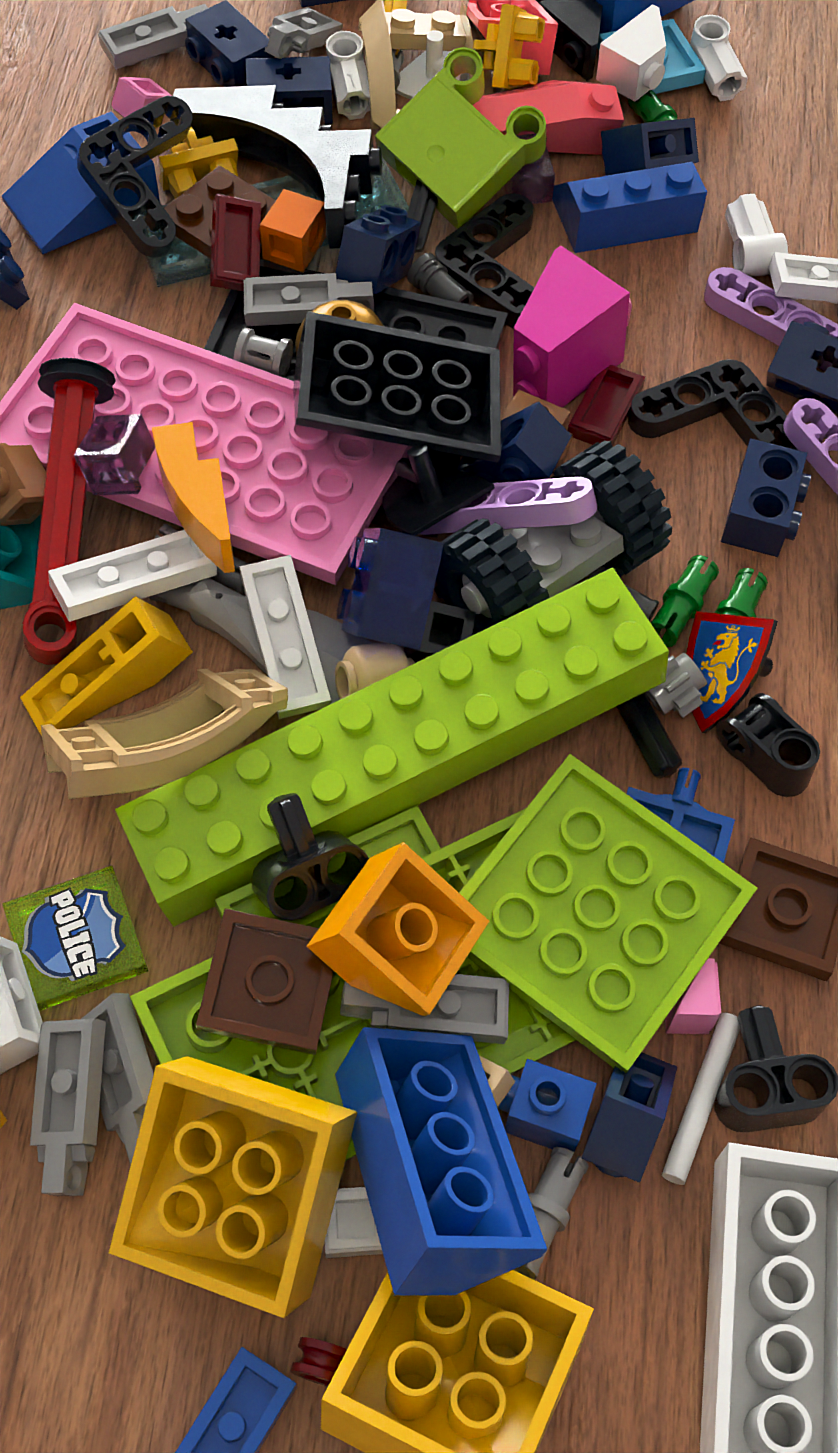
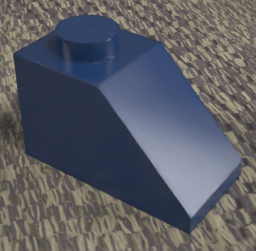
[601,118,699,176]
[581,1052,677,1183]

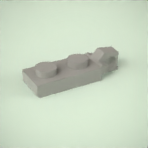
[98,4,208,69]
[265,7,343,59]
[244,273,374,326]
[340,974,509,1044]
[81,993,154,1165]
[30,1018,106,1196]

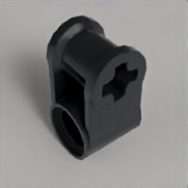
[716,693,821,797]

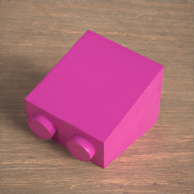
[513,246,630,408]

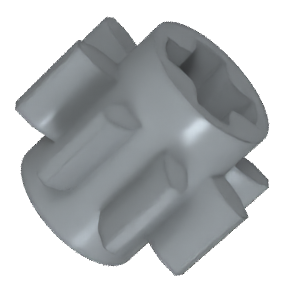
[644,652,707,718]

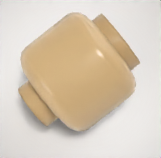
[335,641,415,699]

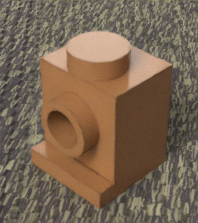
[0,443,46,526]

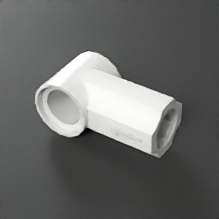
[690,15,748,101]
[326,31,370,120]
[725,194,788,277]

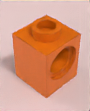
[260,189,326,272]

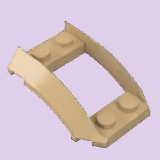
[358,0,493,129]
[41,668,288,799]

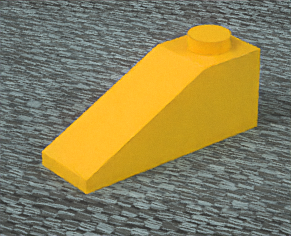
[20,596,193,736]

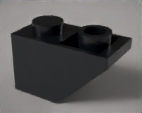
[539,0,602,81]

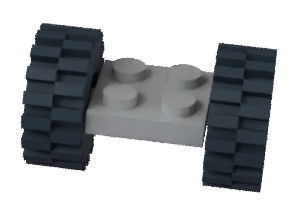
[428,441,672,635]

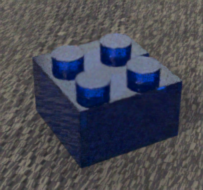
[337,528,444,650]

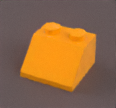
[306,842,489,1016]

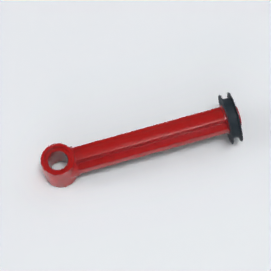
[23,358,116,665]

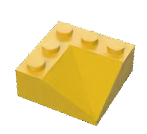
[109,1056,357,1318]
[321,1270,594,1453]

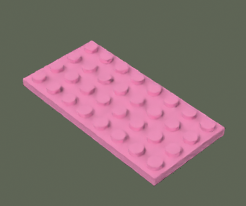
[0,303,411,585]

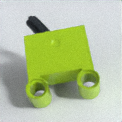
[375,47,546,253]

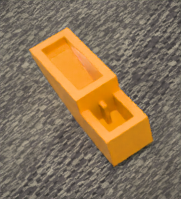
[151,422,235,573]

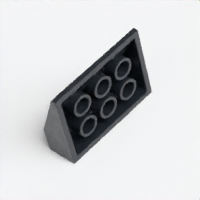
[293,311,501,463]

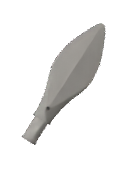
[149,578,371,704]

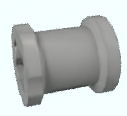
[234,327,293,378]

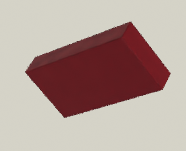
[210,193,261,292]
[567,365,645,446]

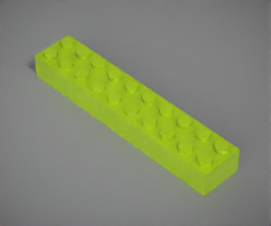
[115,567,669,927]

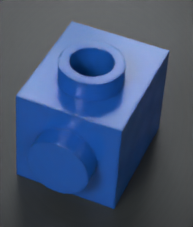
[498,1059,597,1157]

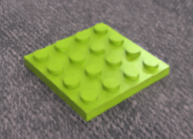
[459,754,758,1074]

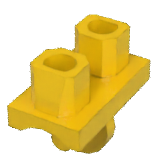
[473,4,545,91]
[159,127,238,199]

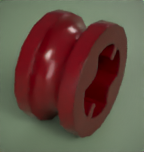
[290,1337,347,1386]

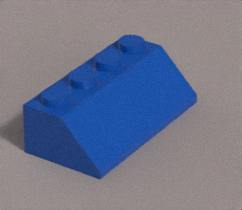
[335,1027,547,1296]

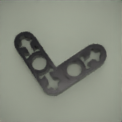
[77,96,193,258]
[435,193,535,329]
[628,359,799,451]

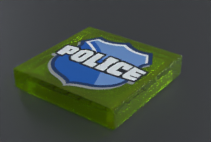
[2,866,149,1011]

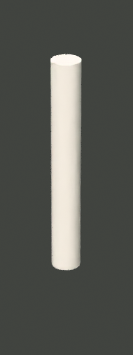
[662,1013,740,1185]

